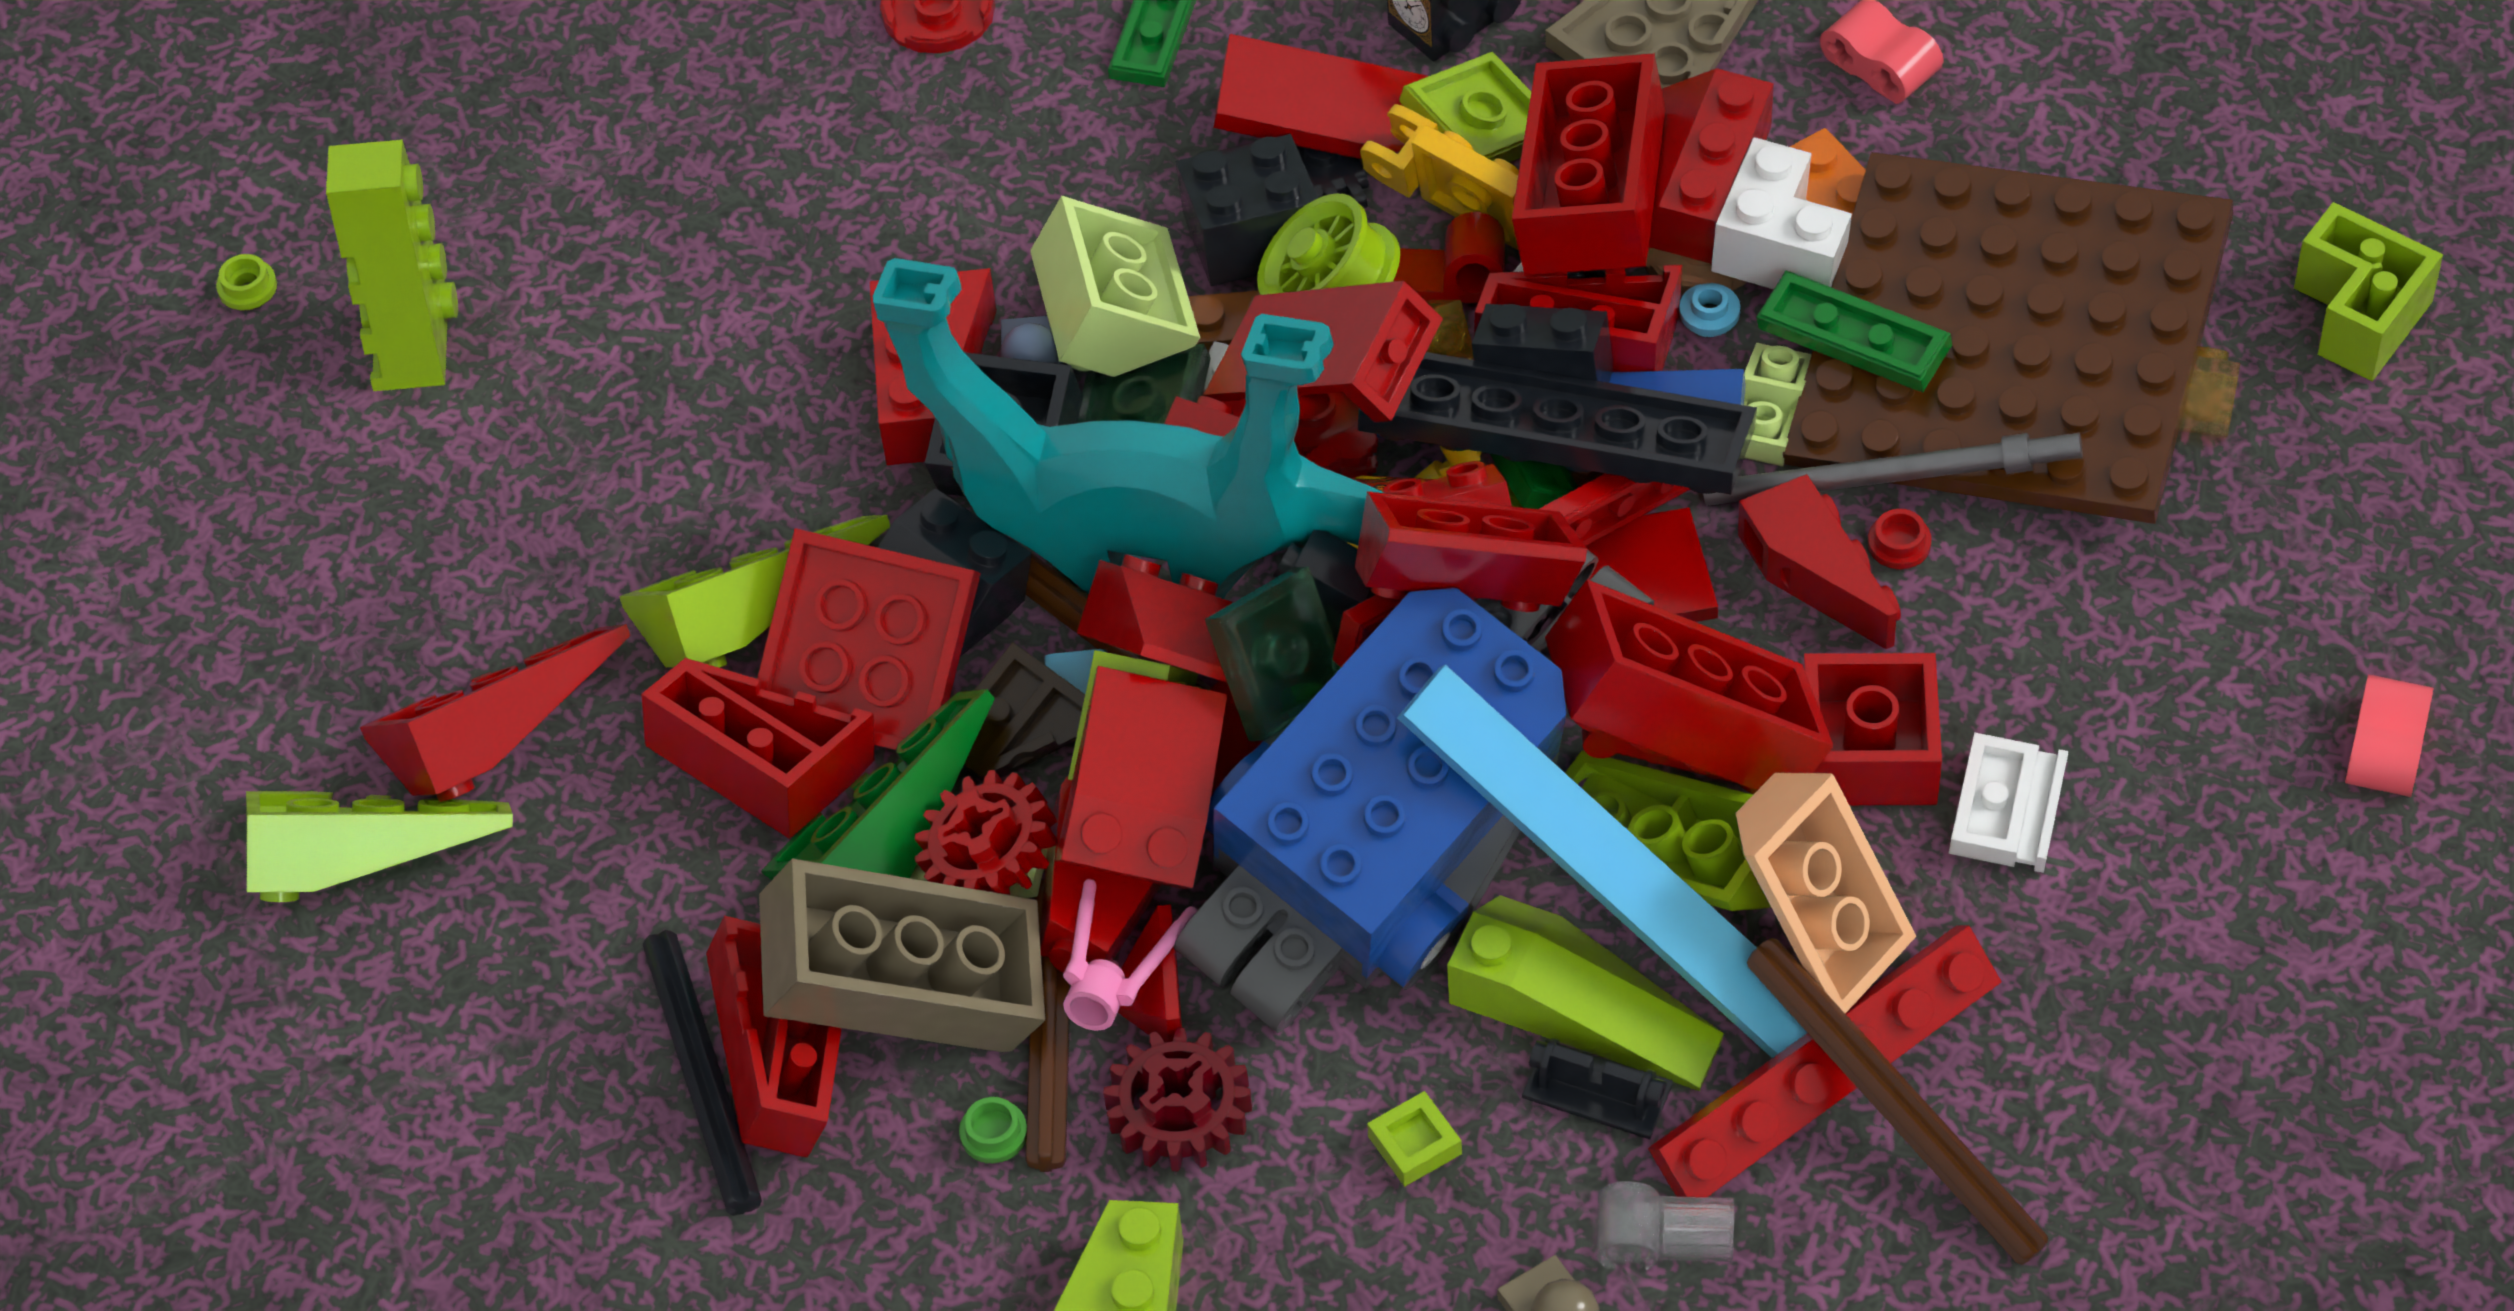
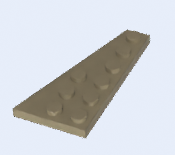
[1545,0,1758,88]

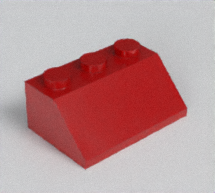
[1649,68,1774,264]
[1355,491,1587,612]

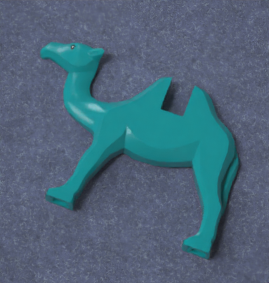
[872,258,1383,599]

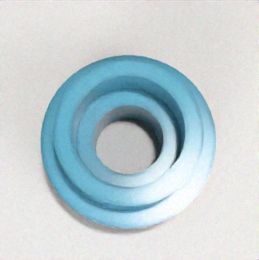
[1679,283,1740,337]

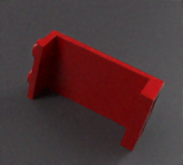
[1203,281,1443,422]

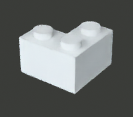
[1711,137,1852,289]

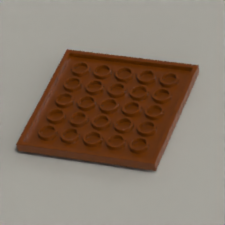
[1783,152,2234,524]

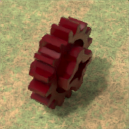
[1103,1028,1252,1172]

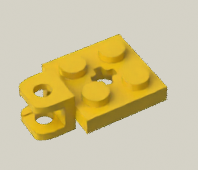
[1360,104,1519,250]

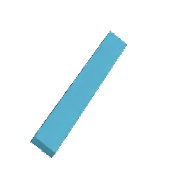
[1397,664,1807,1058]

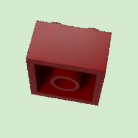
[1803,653,1942,806]

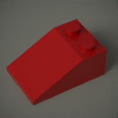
[1077,554,1263,692]
[1055,666,1227,889]

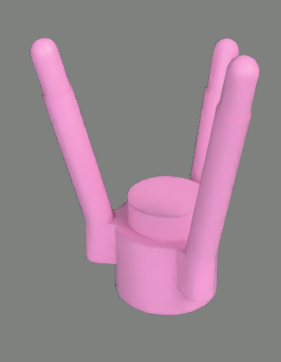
[1063,879,1198,1031]

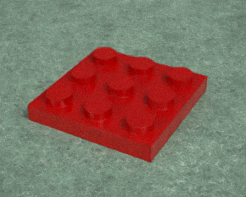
[757,528,981,750]

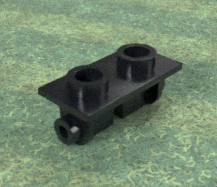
[1522,1038,1673,1140]

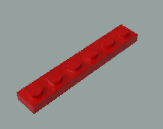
[1648,925,2002,1207]

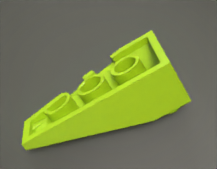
[1447,895,1724,1091]

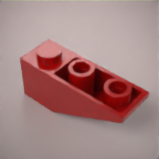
[1738,474,1901,649]

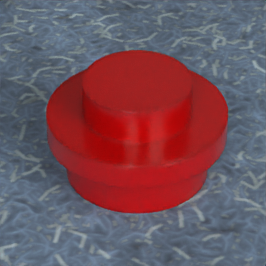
[1868,509,1932,569]

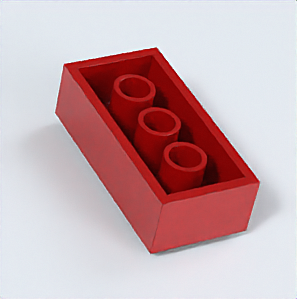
[1512,53,1666,275]
[1545,579,1834,794]

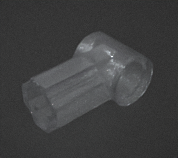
[1596,1181,1734,1270]

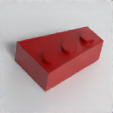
[1473,265,1682,372]
[869,268,997,466]
[641,658,875,839]
[706,915,842,1158]

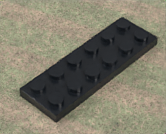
[1358,352,1757,495]

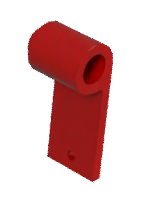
[1393,212,1505,303]

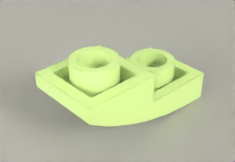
[1744,343,1812,467]

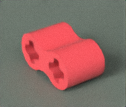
[1820,0,1944,104]
[2345,674,2434,797]

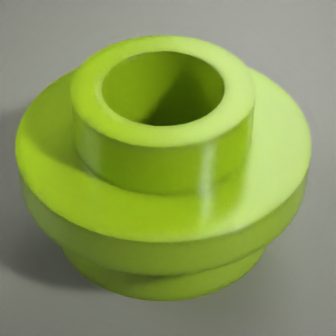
[216,254,277,310]

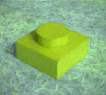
[1367,1091,1462,1187]

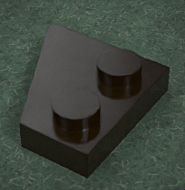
[963,642,1085,782]

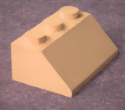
[1736,773,1916,1014]

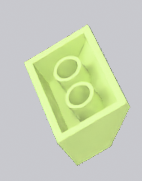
[1030,196,1200,377]

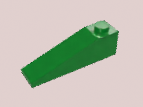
[761,689,995,880]

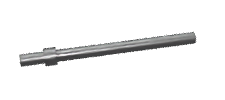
[1703,433,2083,506]

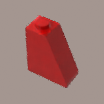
[1040,777,1162,973]

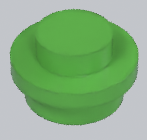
[959,1097,1027,1163]

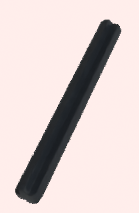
[643,930,762,1216]

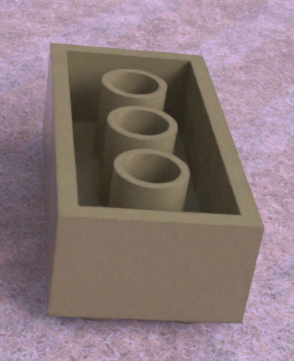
[759,859,1045,1052]

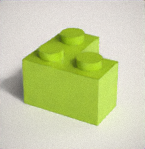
[2294,202,2443,382]

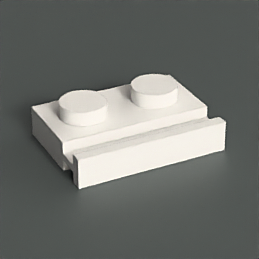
[1949,732,2069,873]

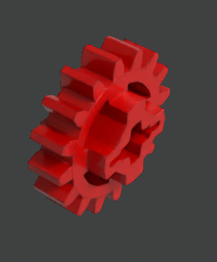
[915,770,1058,895]

